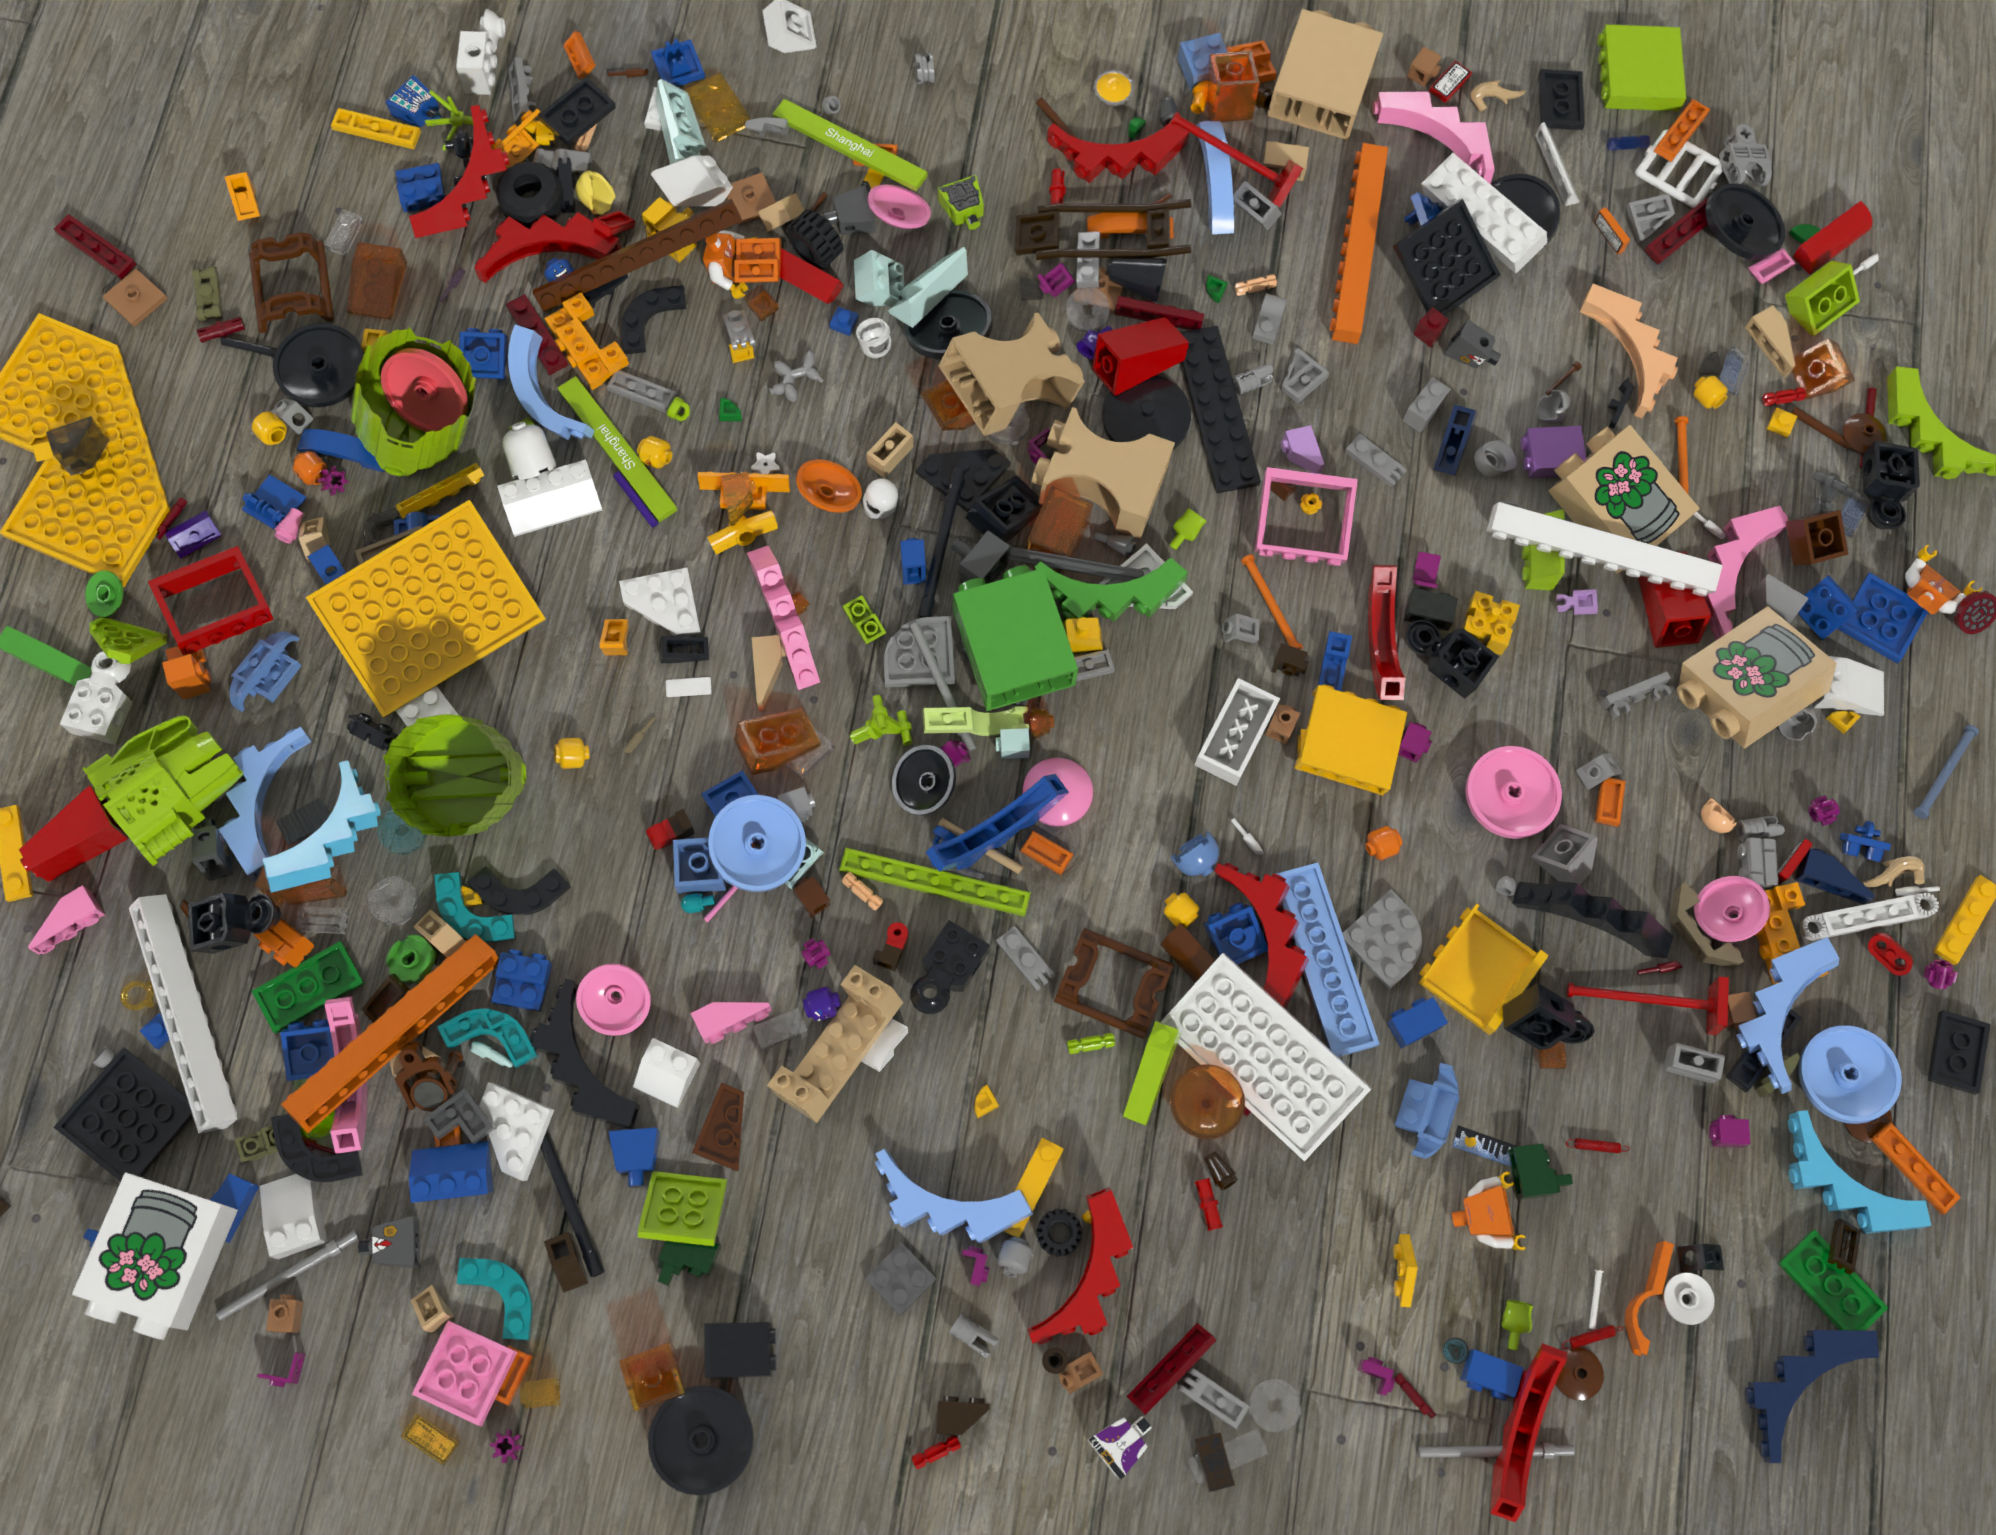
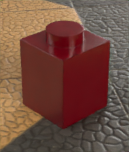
[1413,307,1450,348]

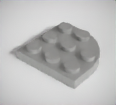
[884,616,955,687]
[1342,889,1422,990]

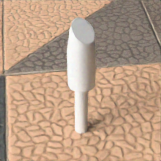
[1853,253,1879,275]
[1693,512,1725,539]
[1231,818,1264,855]
[1895,886,1940,896]

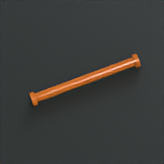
[1675,416,1689,495]
[1241,554,1303,650]

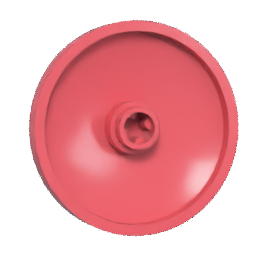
[381,348,468,432]

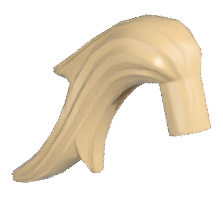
[1471,80,1526,112]
[1862,856,1925,888]

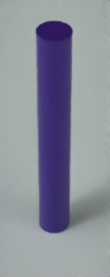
[613,471,659,527]

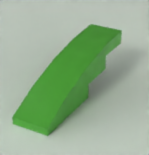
[0,626,92,687]

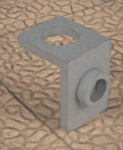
[271,398,313,434]
[1576,753,1622,790]

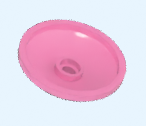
[867,185,931,229]
[1022,758,1093,826]
[1694,876,1770,942]
[576,964,651,1036]

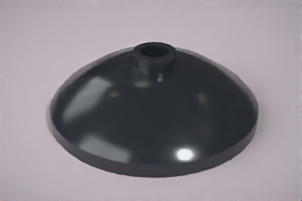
[892,745,956,816]

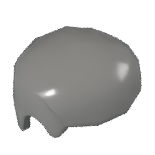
[1537,390,1571,424]
[1778,706,1817,741]

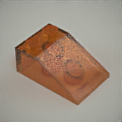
[347,242,407,320]
[734,707,821,776]
[255,865,348,906]

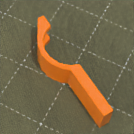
[1625,1241,1674,1356]

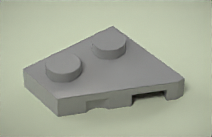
[1626,194,1675,244]
[1282,348,1329,403]

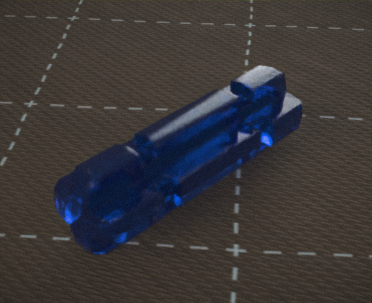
[1607,135,1650,151]

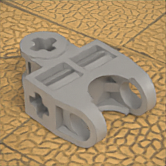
[1719,124,1772,186]

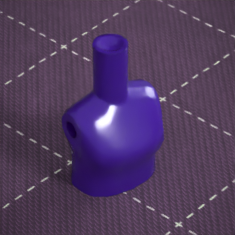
[1076,326,1113,359]

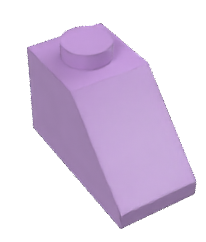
[1281,425,1325,474]

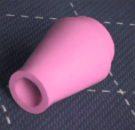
[274,508,304,544]

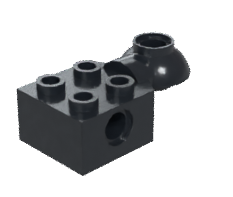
[1862,441,1920,529]
[1406,620,1499,699]
[188,893,281,954]
[910,920,990,1014]
[1502,983,1595,1050]

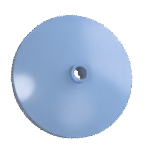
[708,795,806,892]
[1798,1025,1902,1124]

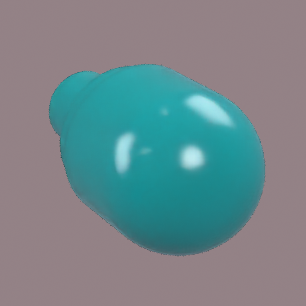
[681,893,715,914]

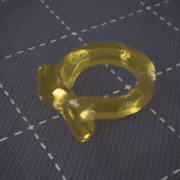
[120,981,154,1011]

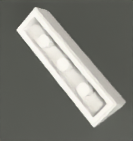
[1535,122,1579,206]

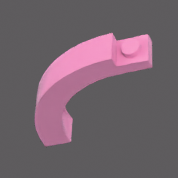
[324,997,367,1154]

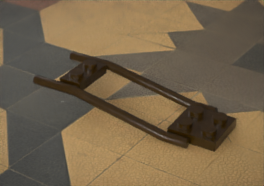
[1015,199,1192,260]

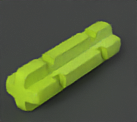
[1067,1033,1115,1054]

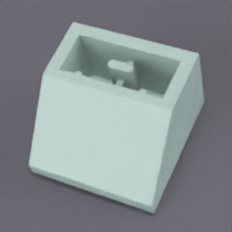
[854,250,905,306]

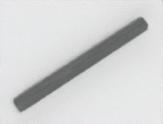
[1008,547,1144,581]

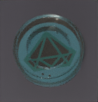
[1442,1337,1469,1364]

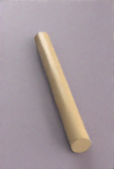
[938,818,1024,875]

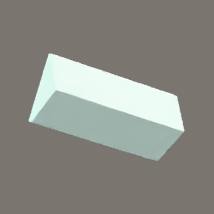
[655,79,706,165]
[888,247,968,328]

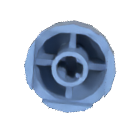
[1170,831,1220,876]

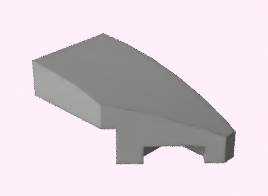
[745,117,790,138]

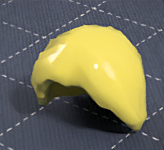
[575,171,616,216]

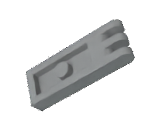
[723,310,755,350]
[1345,434,1407,487]
[996,926,1056,991]
[1177,1367,1250,1429]

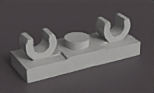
[508,57,536,124]
[1600,672,1671,718]

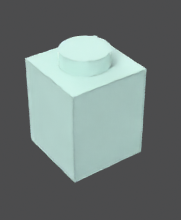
[995,728,1030,759]

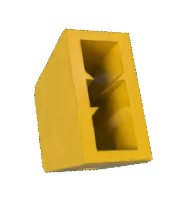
[1063,617,1103,654]

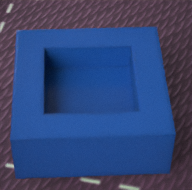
[829,307,858,336]
[139,1014,169,1050]

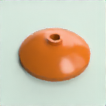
[796,460,862,513]

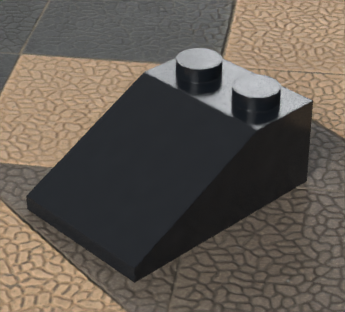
[965,475,1048,543]

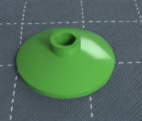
[85,570,123,617]

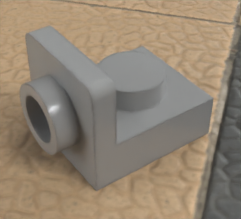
[1222,613,1259,643]

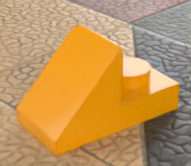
[225,172,261,221]
[599,619,629,656]

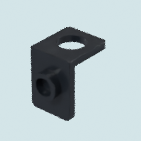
[1677,1244,1724,1272]

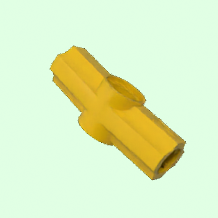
[707,510,778,555]

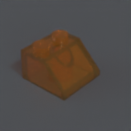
[1792,338,1855,399]
[921,380,976,431]
[619,1342,685,1412]

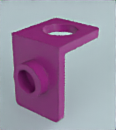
[1028,428,1050,465]
[1412,551,1441,588]
[257,1352,306,1387]

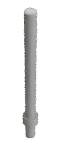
[910,622,976,752]
[215,1230,360,1321]
[1418,1442,1575,1459]

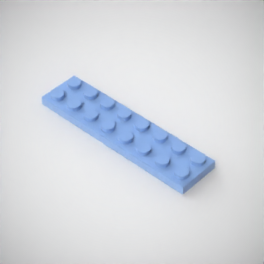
[1277,863,1380,1057]

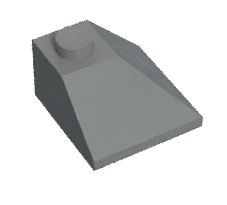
[1749,574,1808,624]
[1531,824,1598,885]

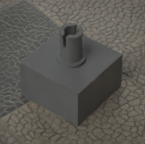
[951,531,1010,584]

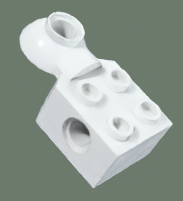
[456,9,505,95]
[60,651,133,745]

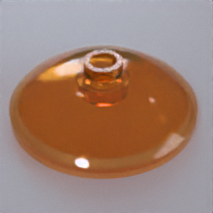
[1170,1064,1245,1140]

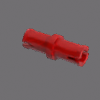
[1049,168,1066,205]
[1194,1178,1223,1231]

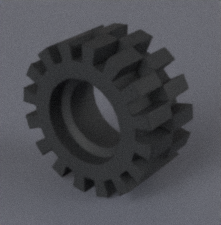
[1036,1209,1083,1257]

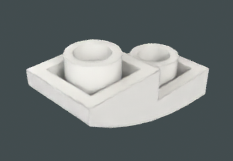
[861,1019,908,1072]

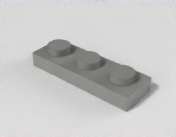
[1076,232,1100,288]

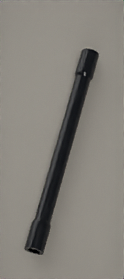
[917,467,965,618]
[540,1128,605,1278]

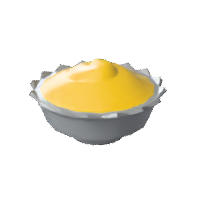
[1093,70,1135,106]

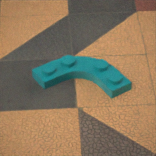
[434,872,516,942]
[437,1008,538,1068]
[457,1258,533,1340]

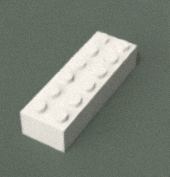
[1421,153,1548,274]

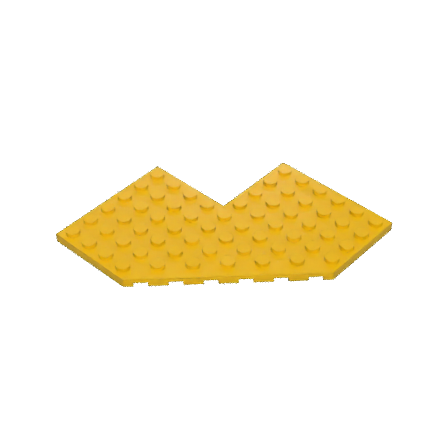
[0,313,170,588]

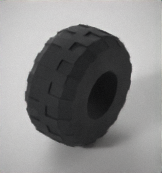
[496,161,563,227]

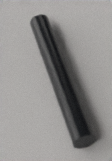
[221,336,277,357]

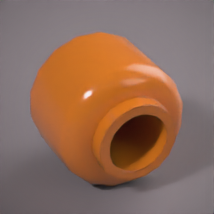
[293,451,328,485]
[1365,826,1402,861]

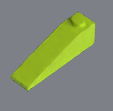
[1123,1021,1181,1126]

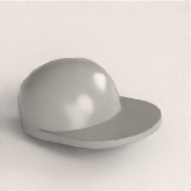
[1474,440,1517,477]

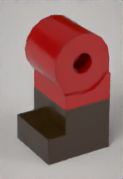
[646,809,695,850]
[873,922,908,972]

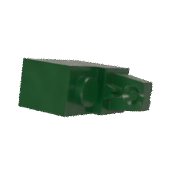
[1508,1144,1573,1200]
[658,1241,721,1286]

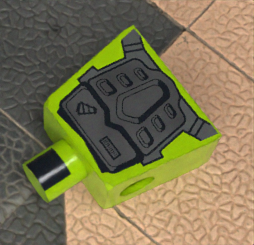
[938,175,984,230]

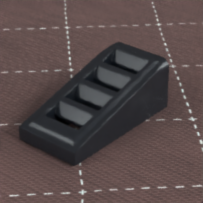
[659,636,709,663]

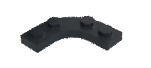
[621,285,687,355]
[467,866,571,915]
[271,1114,363,1182]

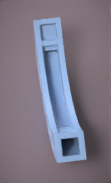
[1196,121,1234,235]
[508,325,595,440]

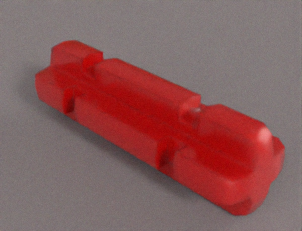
[1762,387,1807,406]
[912,1435,961,1469]

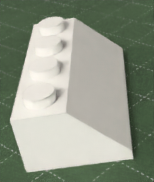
[497,459,602,537]

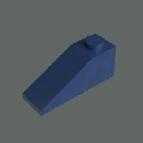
[1433,404,1478,476]
[1795,849,1874,905]

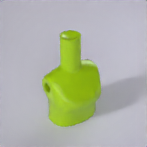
[1169,508,1207,550]
[1501,1300,1533,1350]

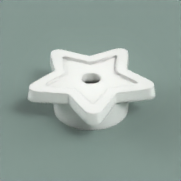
[751,452,780,474]

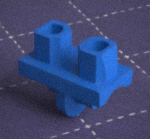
[1840,821,1891,862]

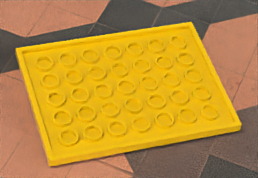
[306,500,546,718]

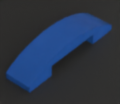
[296,429,384,472]
[1318,631,1352,691]

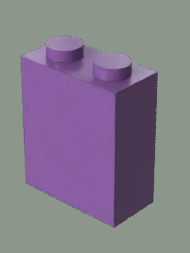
[1521,426,1586,478]

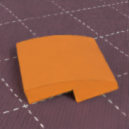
[1226,40,1277,88]
[734,238,781,283]

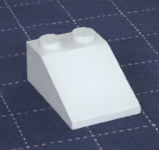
[651,155,733,206]
[1813,656,1884,716]
[260,1174,328,1259]

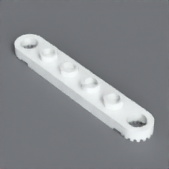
[1799,893,1939,941]

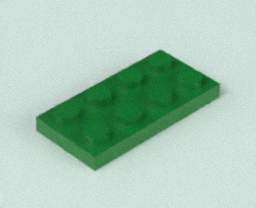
[252,941,365,1034]
[1777,1230,1888,1331]

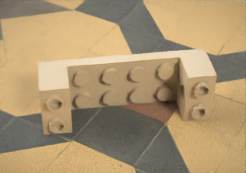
[767,965,903,1123]

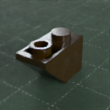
[544,1232,589,1293]
[936,1396,990,1435]

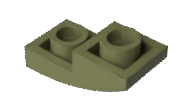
[1755,1053,1800,1098]
[234,1125,278,1165]

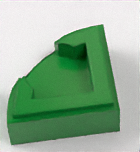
[1128,117,1146,139]
[1788,224,1821,244]
[1206,275,1228,304]
[719,398,742,422]

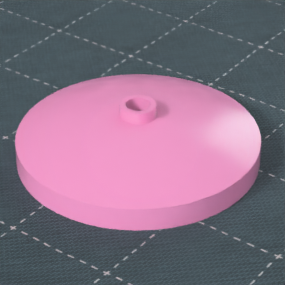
[1466,746,1562,839]

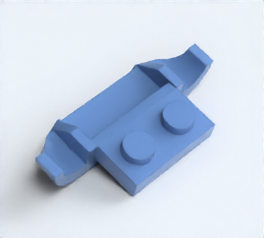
[229,631,302,712]
[1395,1063,1460,1159]

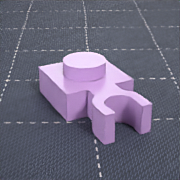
[1556,589,1598,615]

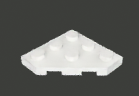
[1099,543,1193,609]
[619,568,701,636]
[479,1082,554,1181]

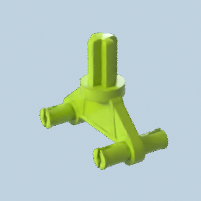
[850,695,913,746]

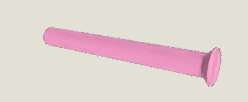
[703,886,738,923]

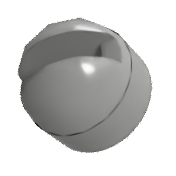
[822,96,840,114]
[1495,876,1516,896]
[92,1047,115,1069]

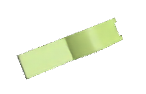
[922,706,1029,736]

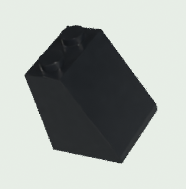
[704,1322,776,1380]

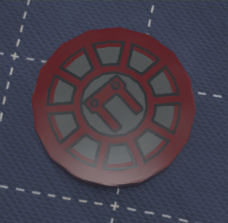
[1954,591,1996,634]

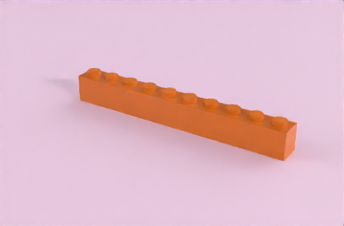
[1329,143,1388,344]
[281,934,499,1133]

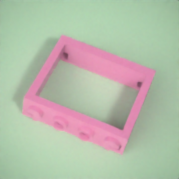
[1254,467,1358,566]

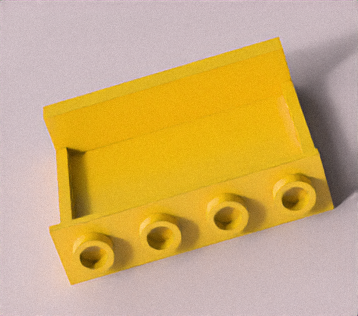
[1294,685,1407,796]
[1418,904,1549,1035]

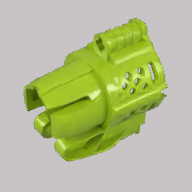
[82,716,244,866]

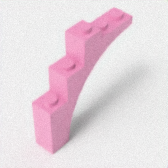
[747,546,820,690]

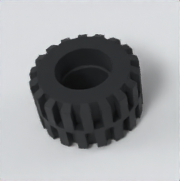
[786,209,844,270]

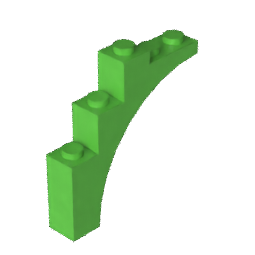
[1034,558,1188,622]

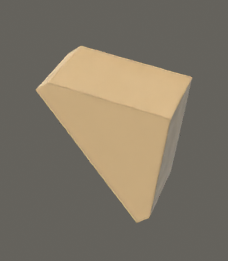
[758,193,804,232]
[410,1285,454,1333]

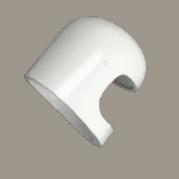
[856,318,892,358]
[862,479,898,519]

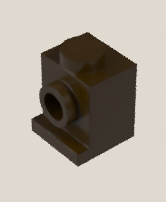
[1271,643,1309,676]

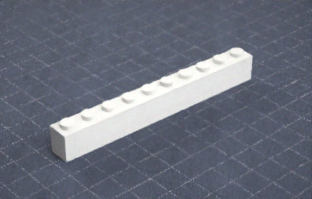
[1486,502,1723,596]
[129,894,237,1134]

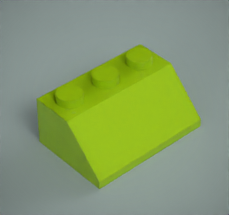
[1785,261,1860,336]
[1522,510,1565,591]

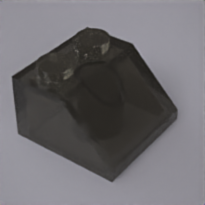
[46,416,109,476]

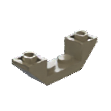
[1670,881,1744,969]

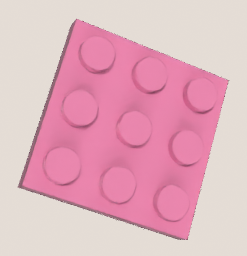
[412,1321,517,1426]

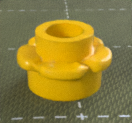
[1300,493,1322,515]

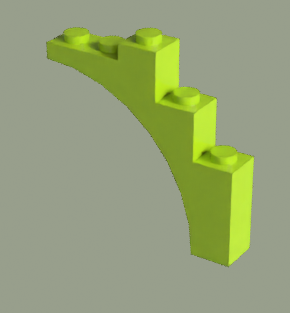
[1887,366,1996,479]

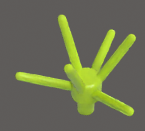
[425,90,474,151]

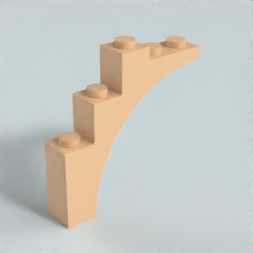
[1580,284,1678,419]

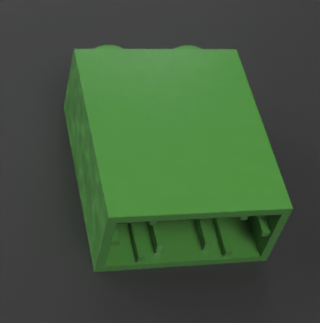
[953,566,1078,711]

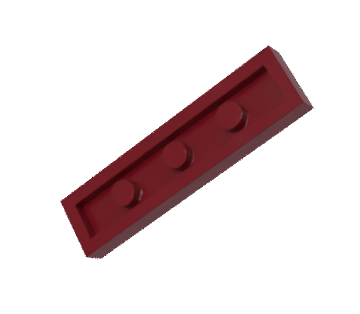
[1644,198,1708,265]
[53,214,137,280]
[506,294,568,375]
[1115,296,1204,330]
[1126,1323,1217,1415]

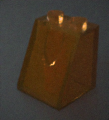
[1207,51,1260,122]
[1026,485,1093,557]

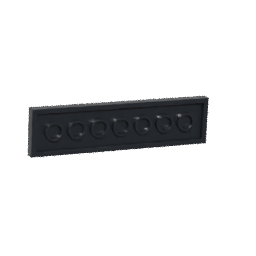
[1180,325,1261,494]

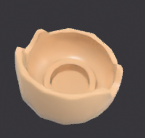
[1701,798,1737,833]

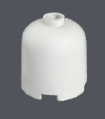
[502,422,556,480]

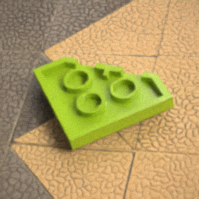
[89,617,168,664]

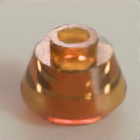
[1030,706,1054,738]

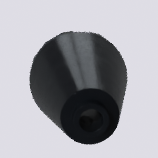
[1105,258,1167,303]

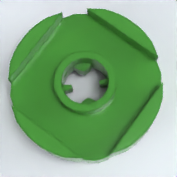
[386,935,437,984]

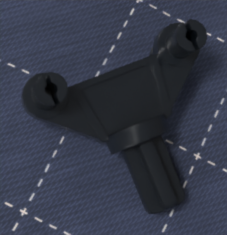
[444,130,487,186]

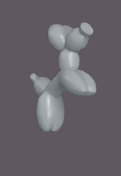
[769,350,824,402]

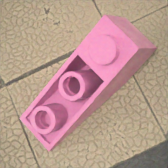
[28,885,105,955]
[691,1002,772,1044]

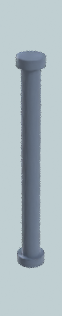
[1914,725,1979,819]

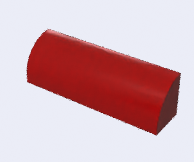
[1792,201,1872,275]
[780,248,844,304]

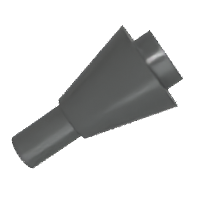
[1094,530,1136,558]

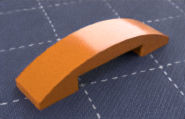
[1087,213,1174,239]

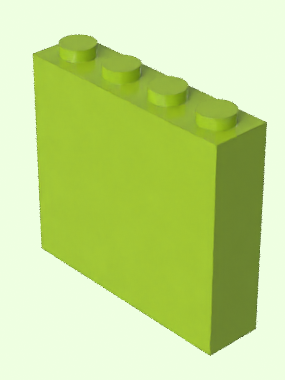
[1597,24,1686,111]

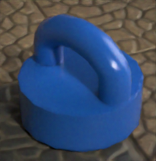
[932,825,956,846]

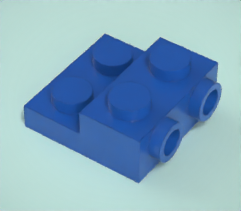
[395,163,446,212]
[459,328,508,380]
[701,770,759,818]
[1203,902,1268,965]
[491,949,552,1012]
[280,1019,334,1081]

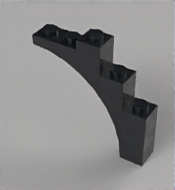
[1512,881,1674,958]
[530,978,640,1129]

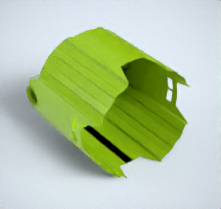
[351,327,476,476]
[383,714,527,837]

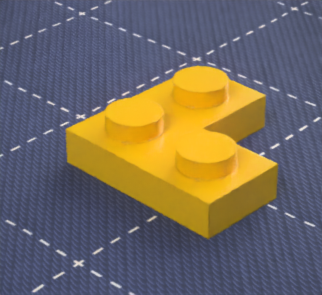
[1393,1234,1418,1307]

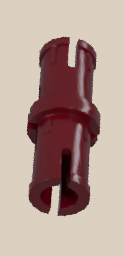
[196,316,246,343]

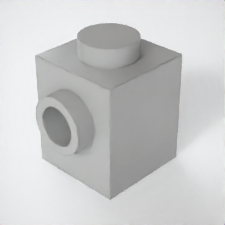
[777,787,815,822]

